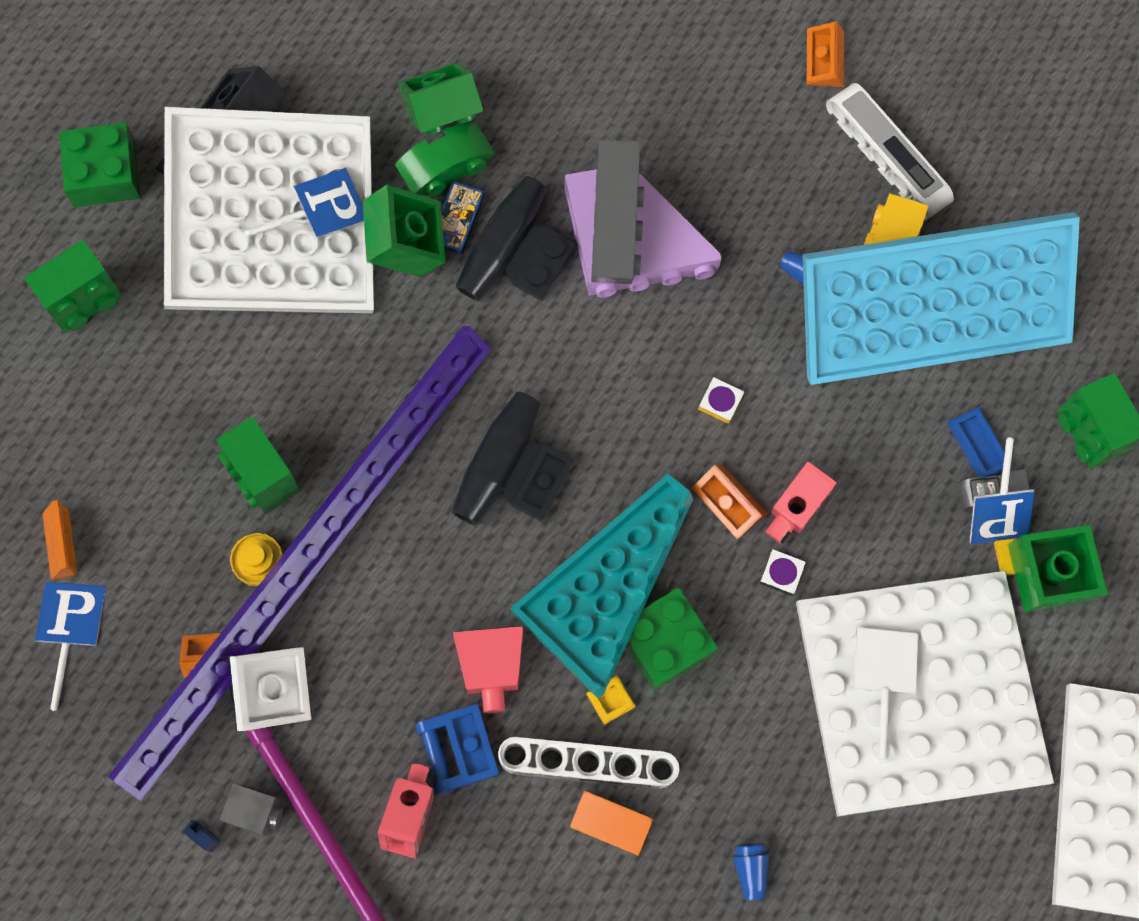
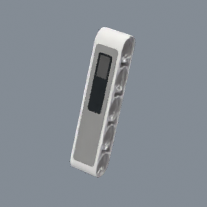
[826,83,954,221]
[498,737,679,789]

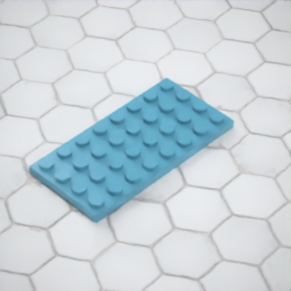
[803,212,1080,385]

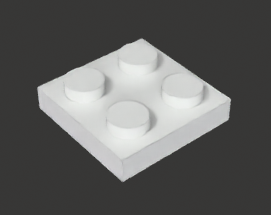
[230,647,311,731]

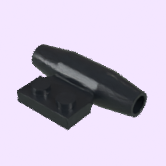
[455,176,576,301]
[452,392,574,525]

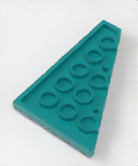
[510,474,693,699]

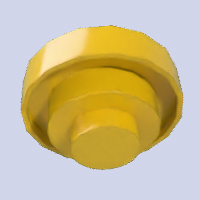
[230,533,283,587]

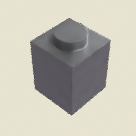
[220,784,283,836]

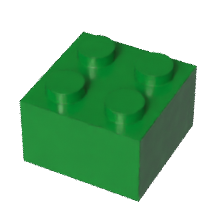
[397,62,483,134]
[59,122,141,208]
[363,185,446,276]
[23,240,122,333]
[1057,373,1139,470]
[216,416,301,514]
[1008,525,1108,613]
[625,587,718,693]

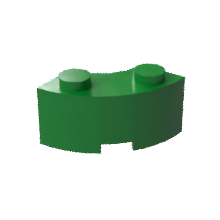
[395,123,495,197]

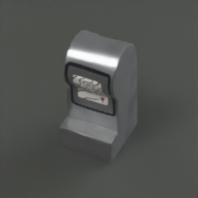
[957,469,1029,513]

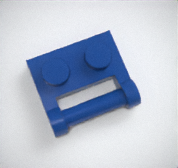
[415,704,499,796]

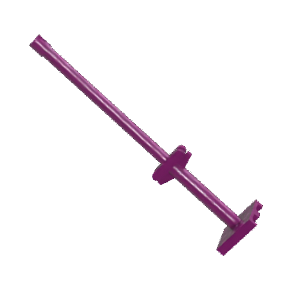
[246,727,386,921]

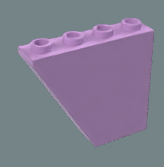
[564,169,721,298]

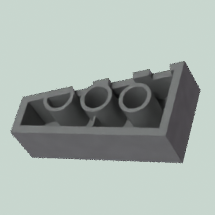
[591,140,646,284]

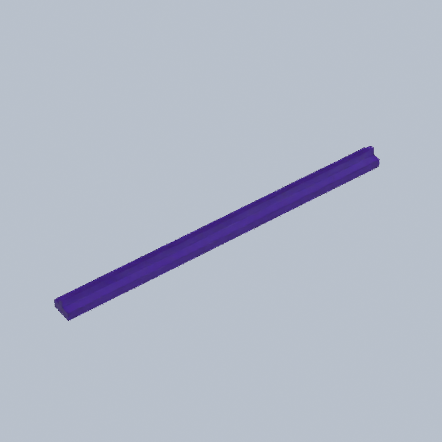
[108,326,491,801]

